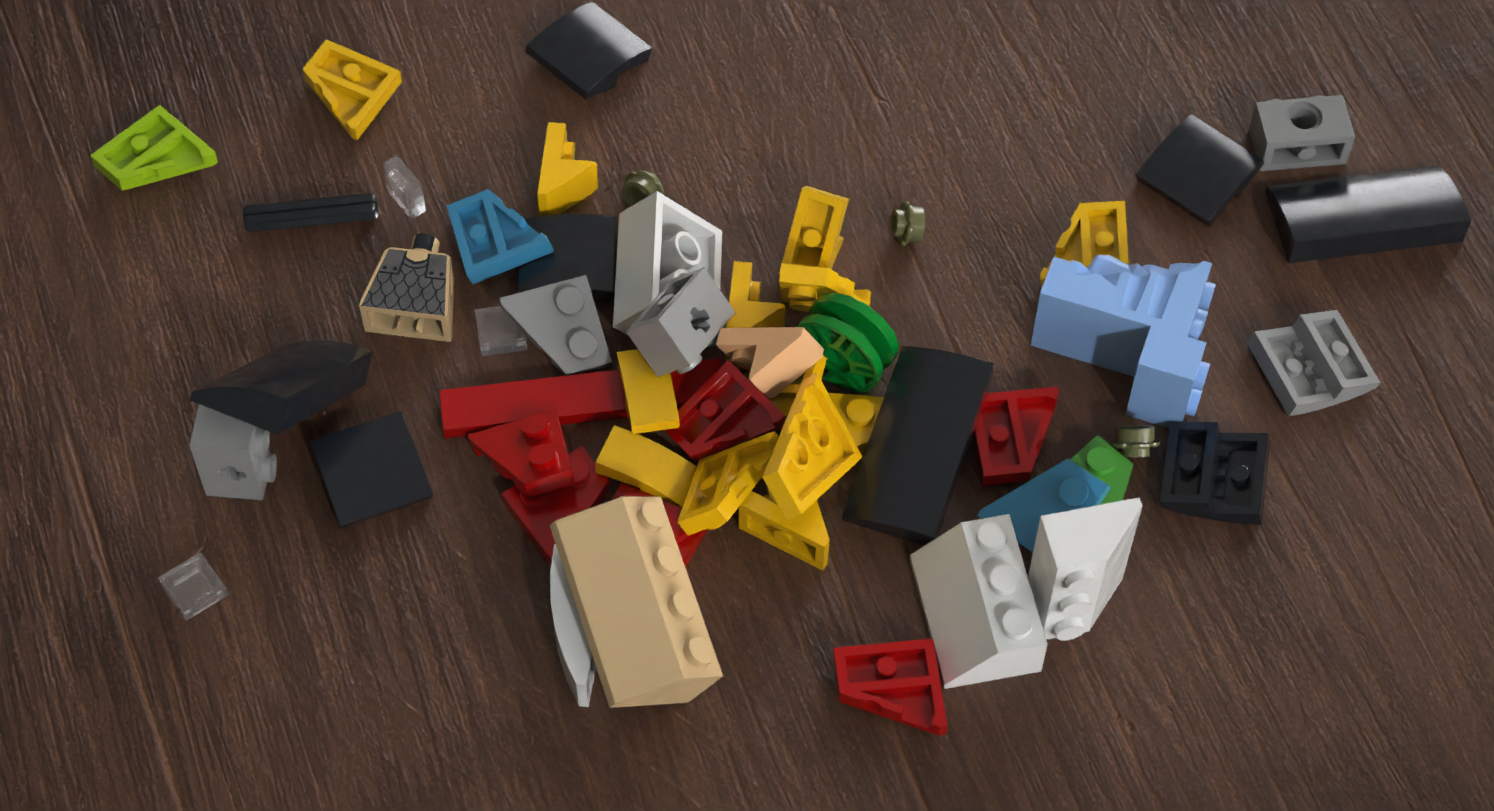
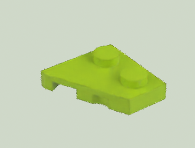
[90,105,218,191]

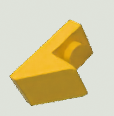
[537,122,598,216]
[779,186,849,275]
[725,261,785,363]
[739,491,829,571]

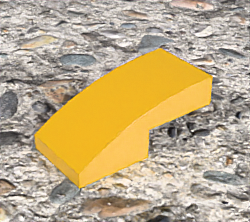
[617,349,680,434]
[595,425,697,508]

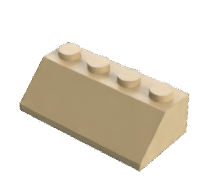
[550,497,723,708]

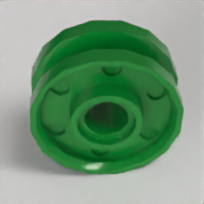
[796,292,899,393]

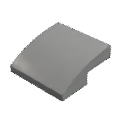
[1247,310,1380,417]

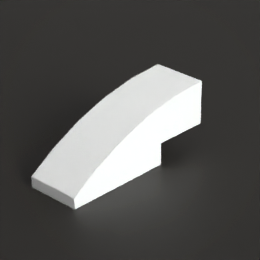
[550,544,596,707]

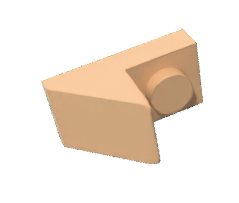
[716,327,824,398]

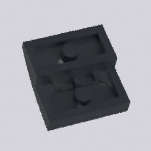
[525,2,652,99]
[1136,114,1264,227]
[516,214,617,302]
[309,411,433,529]
[1160,422,1270,525]

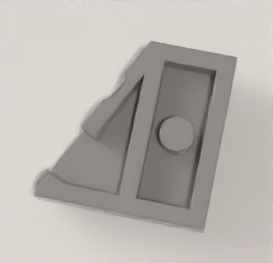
[499,275,612,376]

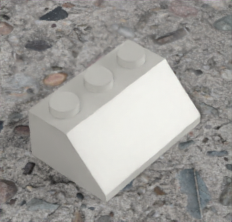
[613,191,722,347]
[1028,498,1142,641]
[910,514,1048,689]

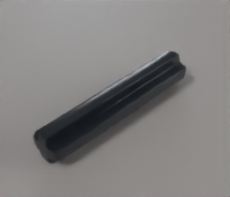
[243,193,379,232]

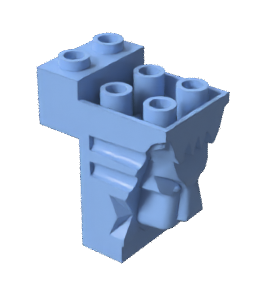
[1031,254,1216,428]

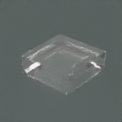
[383,155,426,218]
[475,306,528,356]
[158,552,229,621]

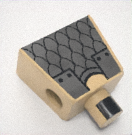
[359,233,454,342]

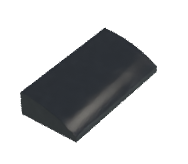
[1265,165,1472,263]
[190,340,373,435]
[842,346,994,546]

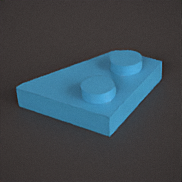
[447,189,554,284]
[977,459,1111,553]

